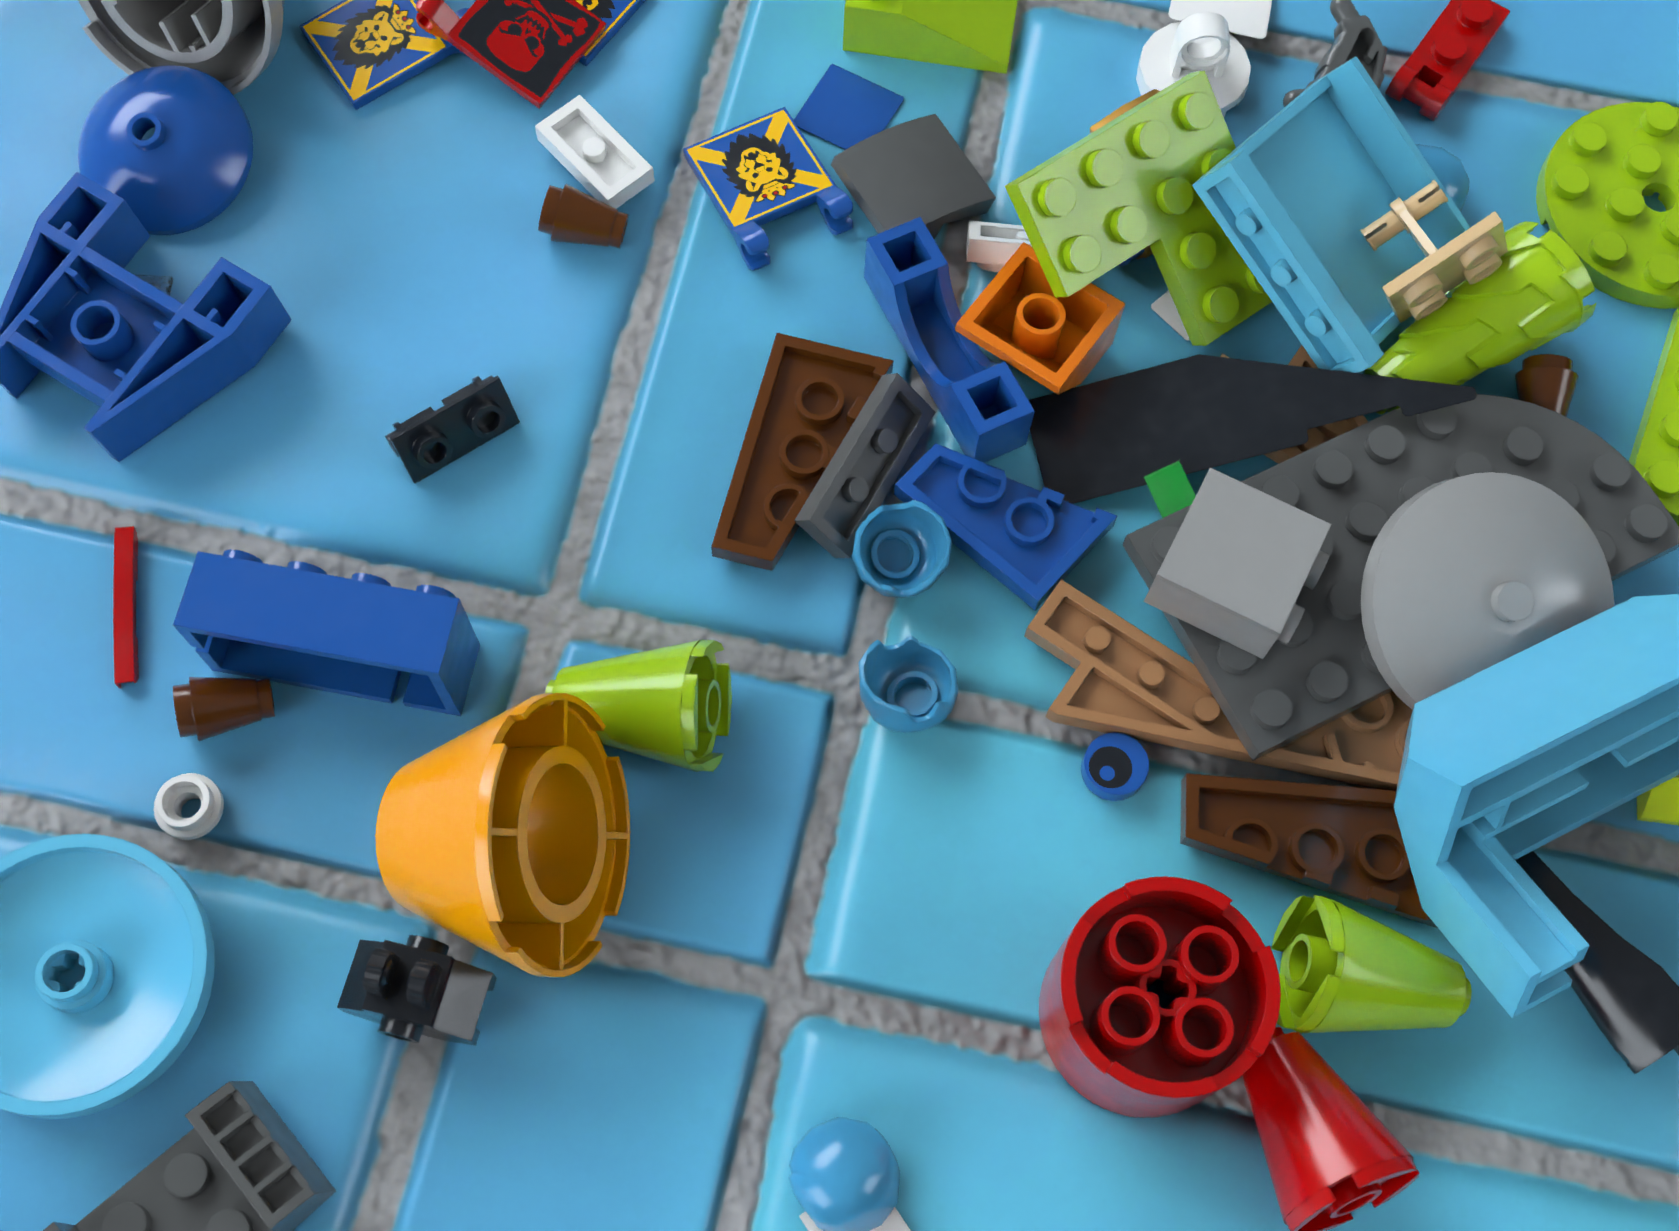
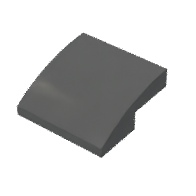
[831,114,996,239]

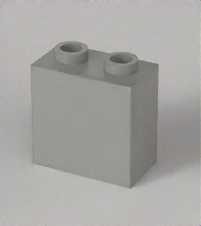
[1143,467,1332,659]

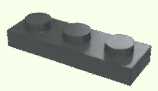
[794,373,935,558]

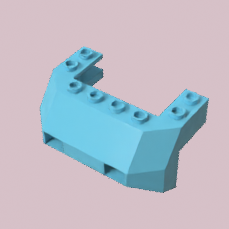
[1394,594,1679,1018]

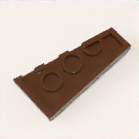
[711,333,894,571]
[1180,773,1438,928]

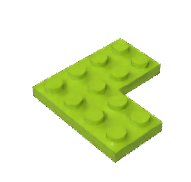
[1005,70,1272,346]

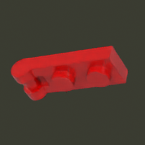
[1385,0,1510,122]

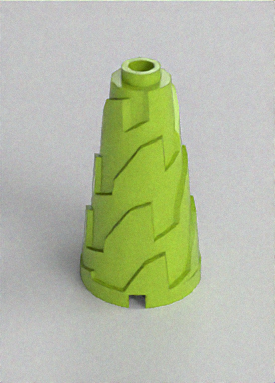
[1364,221,1596,415]

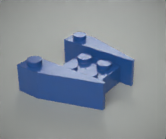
[0,172,292,462]

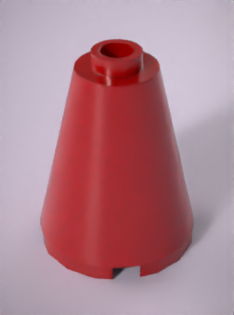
[1242,1027,1420,1231]

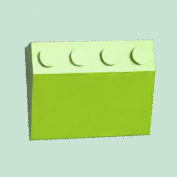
[843,0,1018,74]

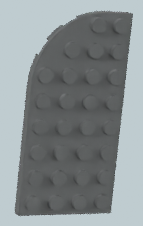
[1123,394,1679,761]

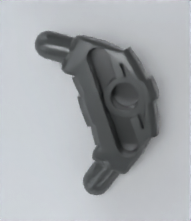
[1283,0,1387,107]

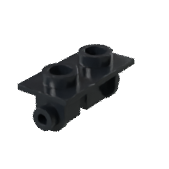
[385,375,520,484]

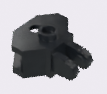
[337,935,497,1046]

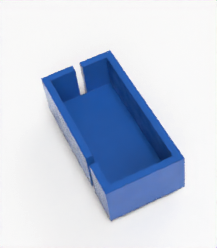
[173,549,480,716]

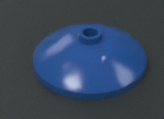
[78,65,253,235]

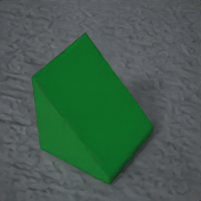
[1144,460,1196,518]

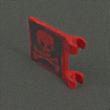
[416,0,606,109]

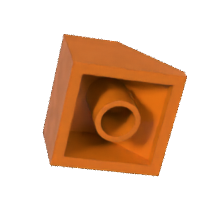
[955,242,1125,394]

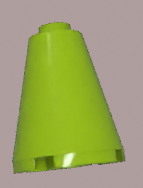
[545,640,732,772]
[1271,895,1472,1033]

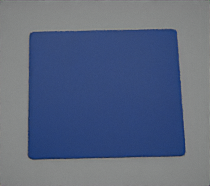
[794,64,904,150]

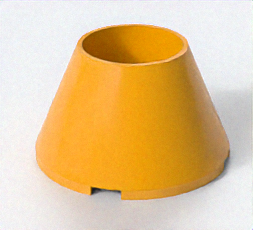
[375,693,630,977]

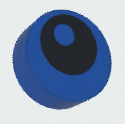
[1081,732,1149,801]

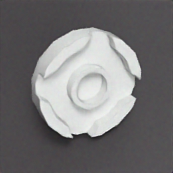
[1136,12,1251,117]

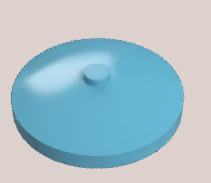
[0,834,215,1119]

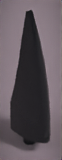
[1515,851,1679,1074]

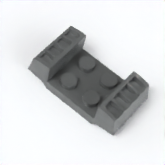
[43,1081,336,1231]

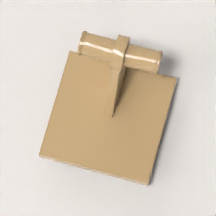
[1360,180,1508,323]

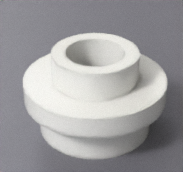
[154,773,224,840]

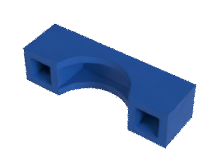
[864,217,1035,463]

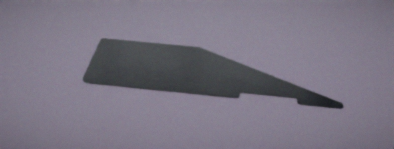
[1029,354,1477,504]

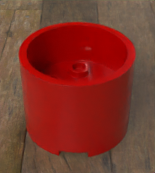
[1039,876,1281,1118]

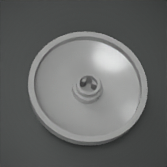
[1361,472,1614,710]

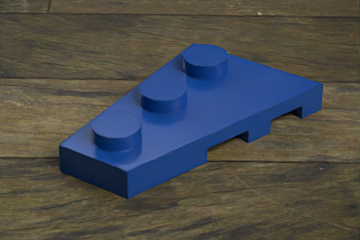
[894,443,1117,610]

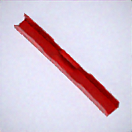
[113,526,139,689]

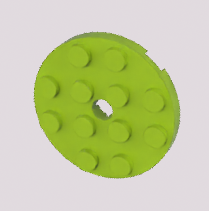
[1536,102,1679,309]

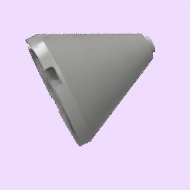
[78,0,285,95]

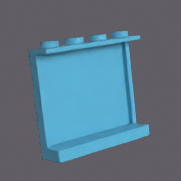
[1192,56,1470,373]

